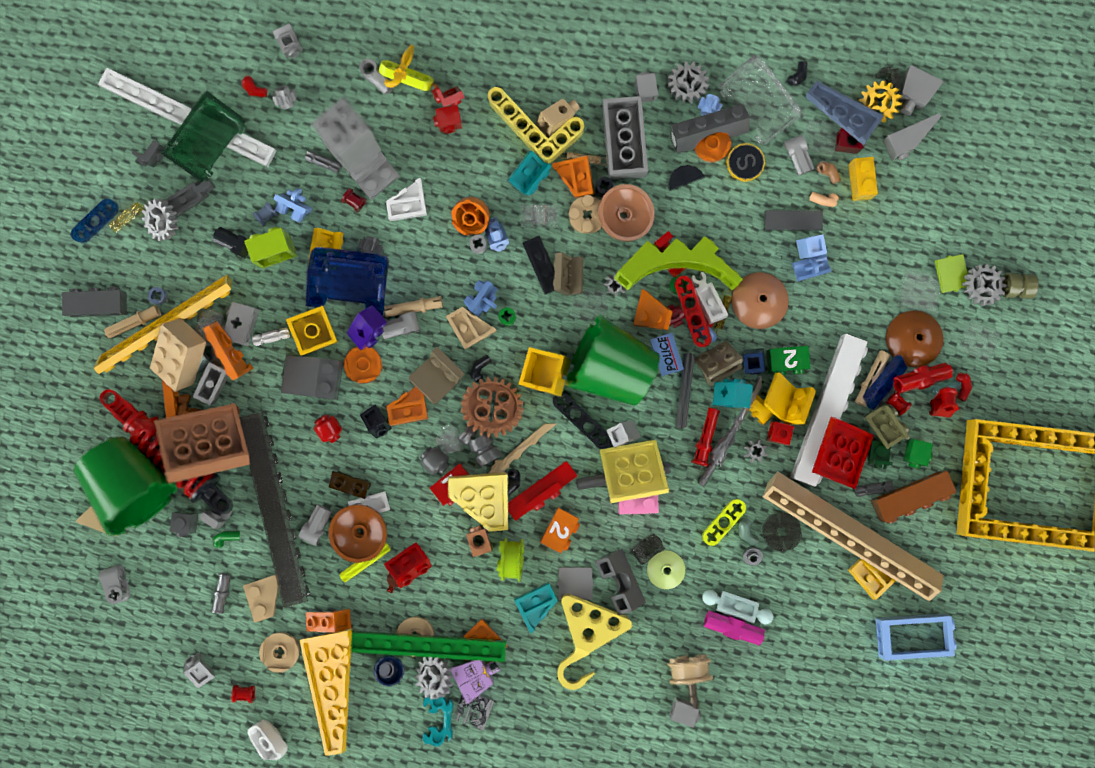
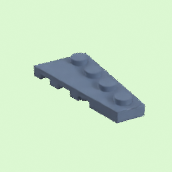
[806,81,883,145]

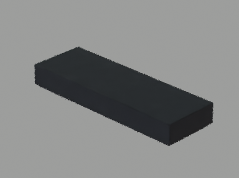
[522,235,555,295]

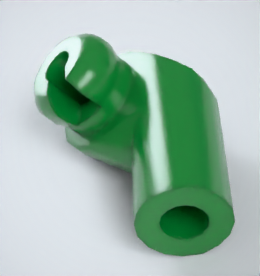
[213,531,240,547]

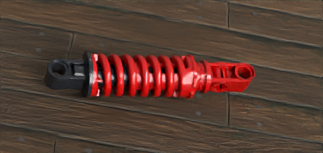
[99,389,233,514]

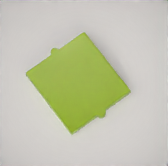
[935,254,968,293]

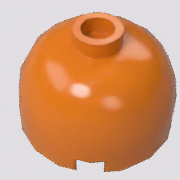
[451,196,490,236]

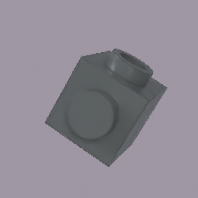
[169,511,199,537]

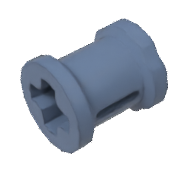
[253,202,279,227]

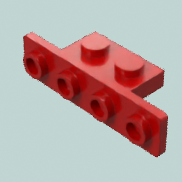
[508,461,577,520]

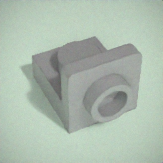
[199,502,232,529]
[183,652,215,688]

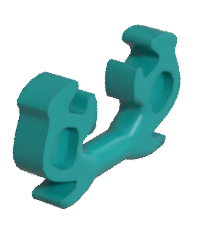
[423,697,453,747]

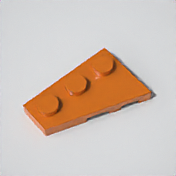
[203,321,254,381]

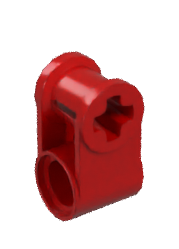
[929,388,959,418]

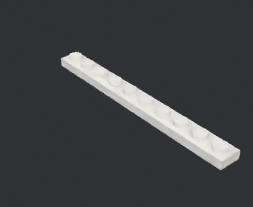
[98,68,276,167]

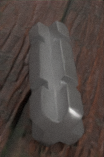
[305,150,342,174]
[458,412,486,445]

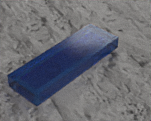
[862,355,908,410]

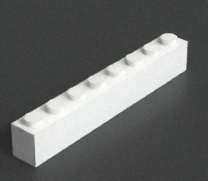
[790,334,868,487]

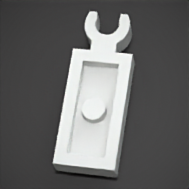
[691,272,728,324]

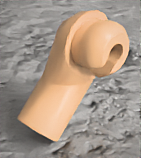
[809,191,839,207]

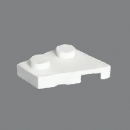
[386,178,427,221]

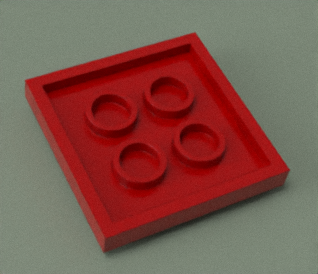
[812,417,874,489]

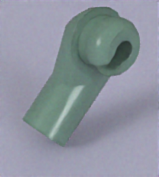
[738,518,759,547]

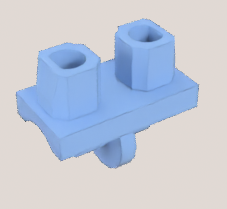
[273,188,313,222]

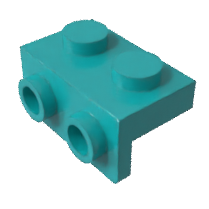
[507,151,552,196]

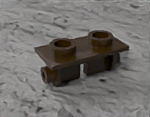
[329,471,371,499]

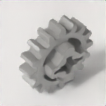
[668,61,709,104]
[142,198,178,241]
[962,264,1007,306]
[415,657,454,700]

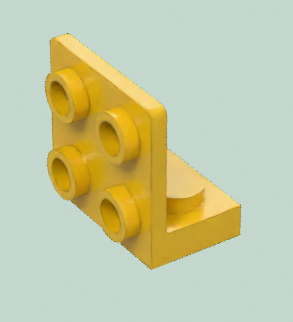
[764,372,816,425]

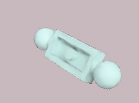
[702,590,773,624]

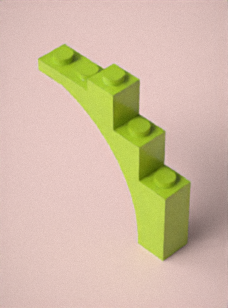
[614,236,743,291]

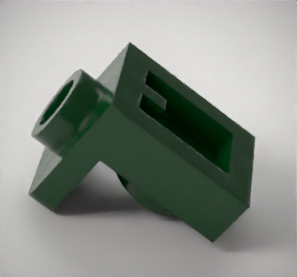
[868,441,893,469]

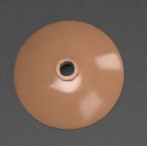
[598,184,655,242]
[731,272,789,329]

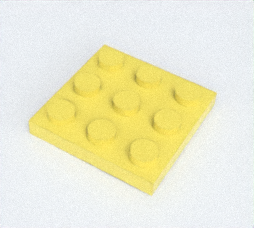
[600,440,669,503]

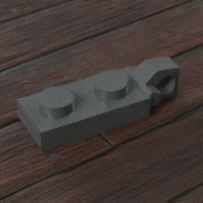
[166,179,216,218]

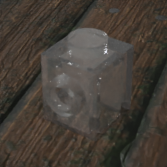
[435,424,465,455]

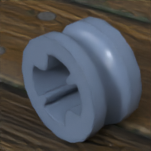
[148,287,168,305]

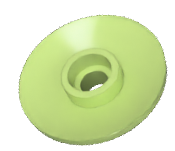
[647,550,685,589]

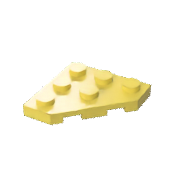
[448,472,508,532]

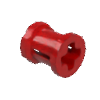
[885,391,912,416]
[231,685,255,703]

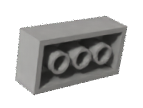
[602,96,648,180]

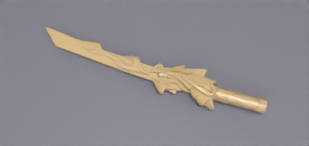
[484,423,556,474]

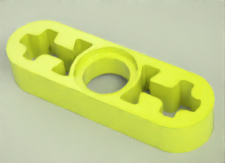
[379,60,434,91]
[702,499,746,546]

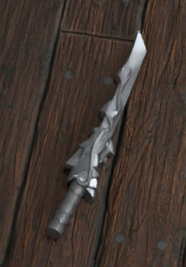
[697,376,762,487]

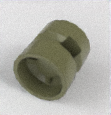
[1002,273,1039,299]

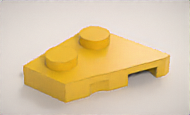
[848,558,896,600]

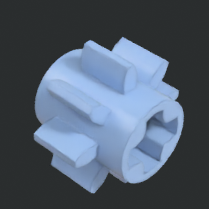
[698,94,722,116]

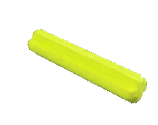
[339,543,391,582]

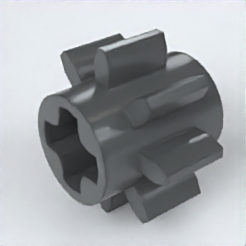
[358,236,383,259]

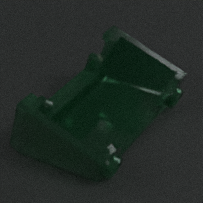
[160,91,247,182]

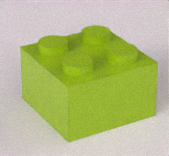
[244,227,297,269]

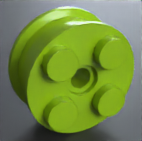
[497,537,524,582]

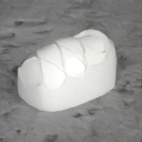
[248,720,288,760]

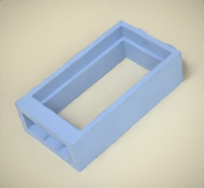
[876,613,957,660]

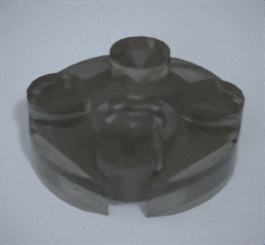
[762,512,802,551]

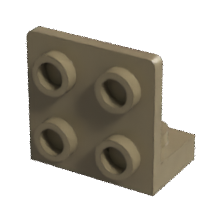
[408,347,465,405]

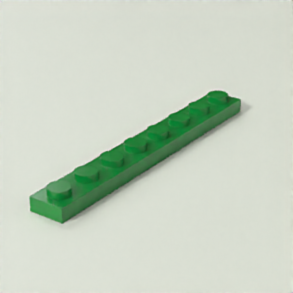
[351,631,506,662]

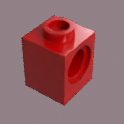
[766,422,794,445]

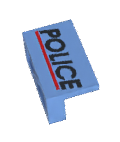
[650,333,684,376]

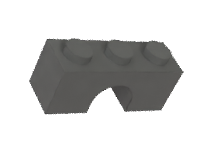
[595,549,646,615]

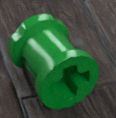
[499,307,516,327]

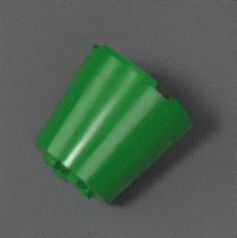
[566,315,660,406]
[74,437,177,536]

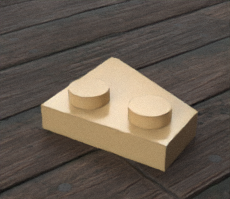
[446,307,497,350]
[243,573,281,623]

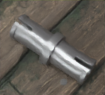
[211,572,232,614]

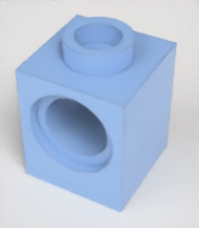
[796,234,827,259]

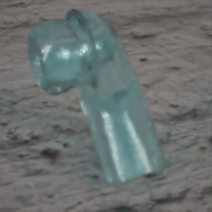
[931,380,961,397]

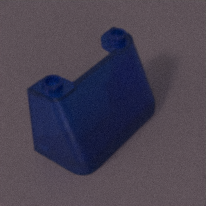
[306,247,389,315]

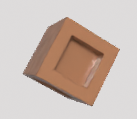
[466,526,493,557]

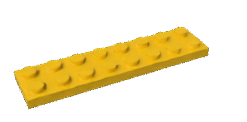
[94,274,232,374]

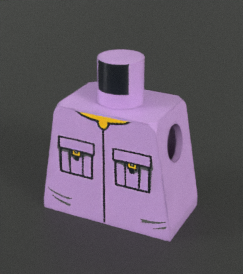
[451,660,500,704]

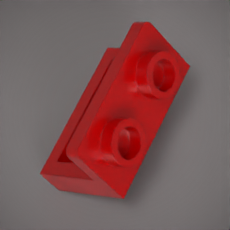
[431,83,465,107]

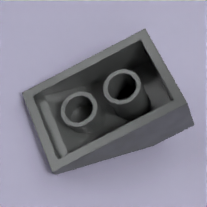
[281,355,343,400]

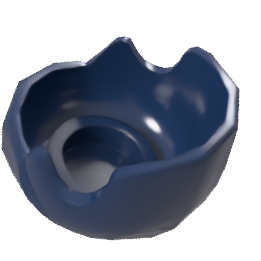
[373,655,405,686]

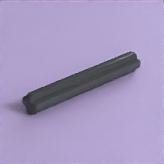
[676,353,695,428]

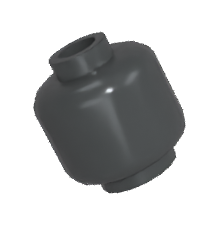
[420,446,449,475]

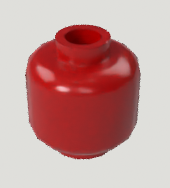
[313,414,343,443]

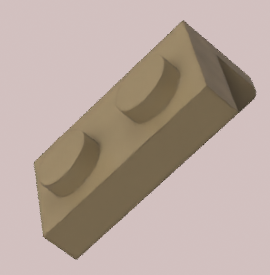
[553,252,584,296]

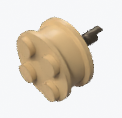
[667,654,713,709]

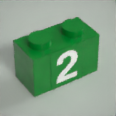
[766,346,811,375]

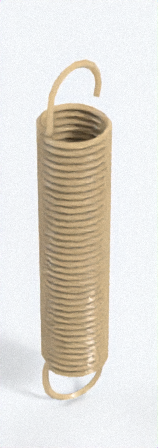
[559,152,607,165]

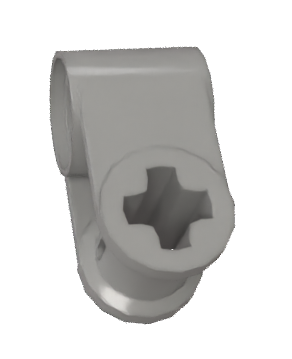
[99,564,131,604]

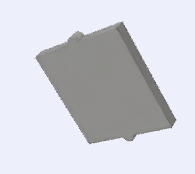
[557,567,594,600]

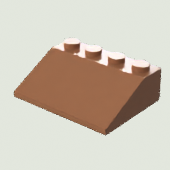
[154,403,250,483]

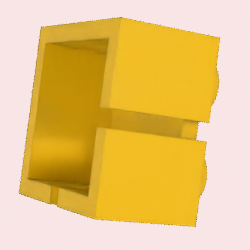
[519,347,571,397]

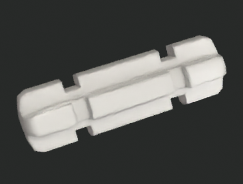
[252,327,290,346]

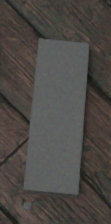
[765,210,823,231]

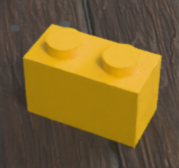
[848,157,878,201]

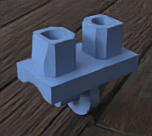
[485,217,509,251]
[792,254,831,282]
[464,280,498,317]

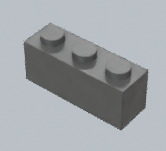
[62,287,127,317]

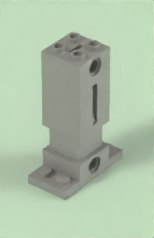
[311,98,400,200]

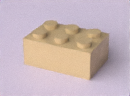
[150,318,206,392]

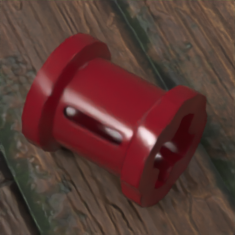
[341,188,367,213]

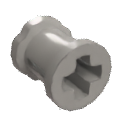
[469,235,487,254]

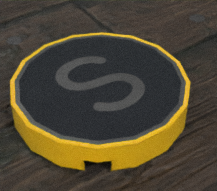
[726,143,765,182]

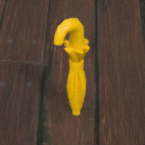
[384,45,414,88]

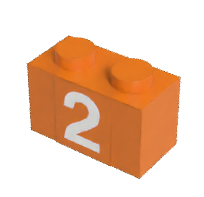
[540,507,581,553]

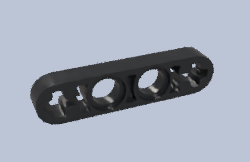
[553,392,611,449]

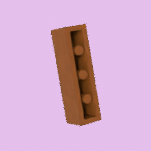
[871,471,957,524]

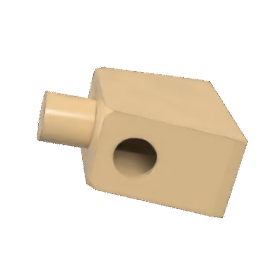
[536,99,580,138]

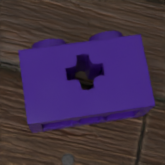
[346,305,387,350]

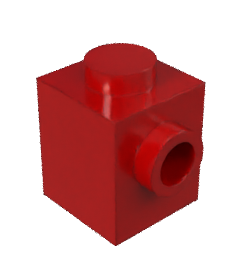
[433,105,462,134]

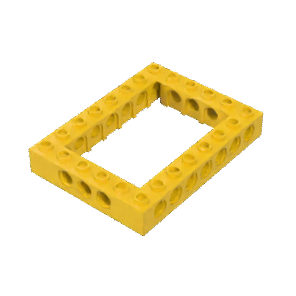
[956,419,1095,552]

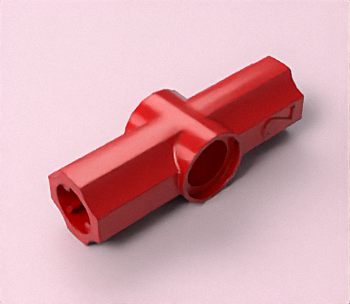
[893,362,953,393]

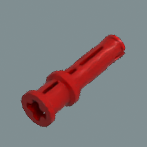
[691,408,720,467]

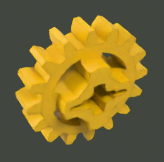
[859,81,902,123]

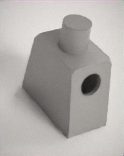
[898,65,943,116]

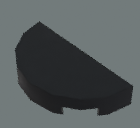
[668,165,705,191]

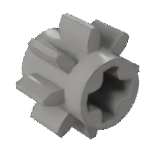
[272,85,297,109]
[604,271,626,296]
[743,440,768,463]

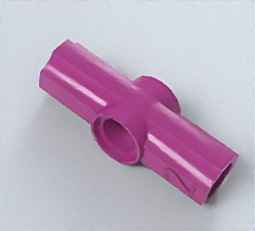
[703,610,765,646]

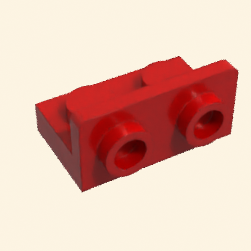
[384,542,432,589]

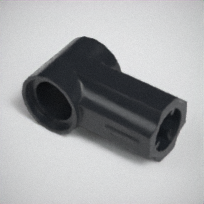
[212,227,249,259]

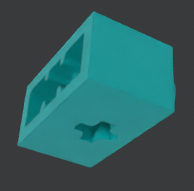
[712,379,753,408]

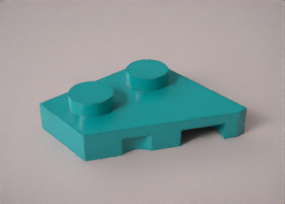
[514,582,558,634]

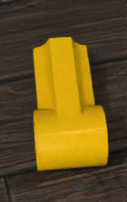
[749,395,774,425]

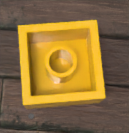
[286,306,338,356]

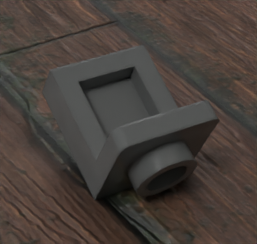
[132,140,166,168]

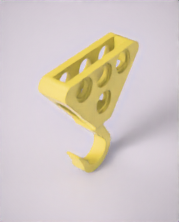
[557,593,632,690]

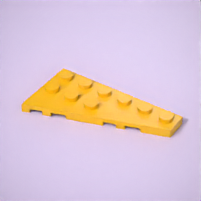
[299,629,352,756]

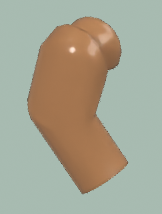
[816,161,841,185]

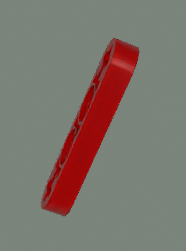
[675,276,712,348]

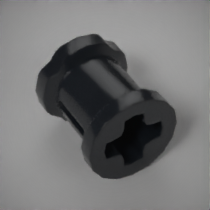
[596,177,613,197]

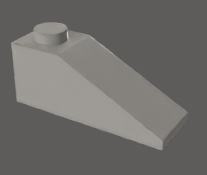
[883,113,941,161]

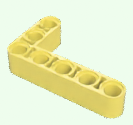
[488,87,584,163]

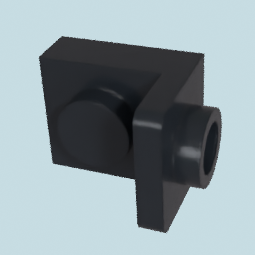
[360,404,392,439]

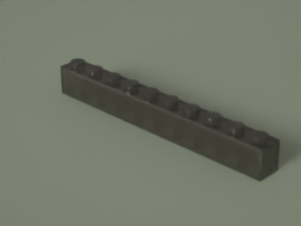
[239,412,310,608]

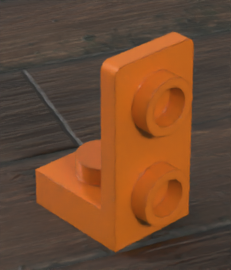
[306,609,351,632]

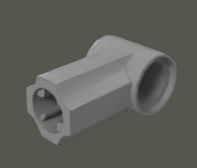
[359,59,394,95]
[784,134,814,176]
[382,312,420,340]
[298,504,333,546]

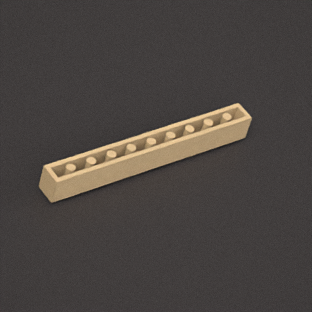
[763,471,944,601]

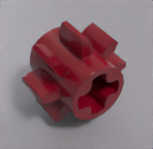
[667,304,685,328]

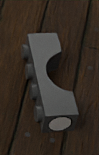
[671,104,750,154]

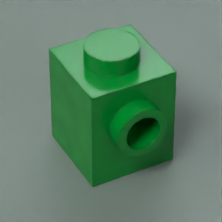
[903,439,933,469]

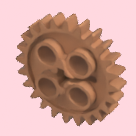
[461,377,524,438]

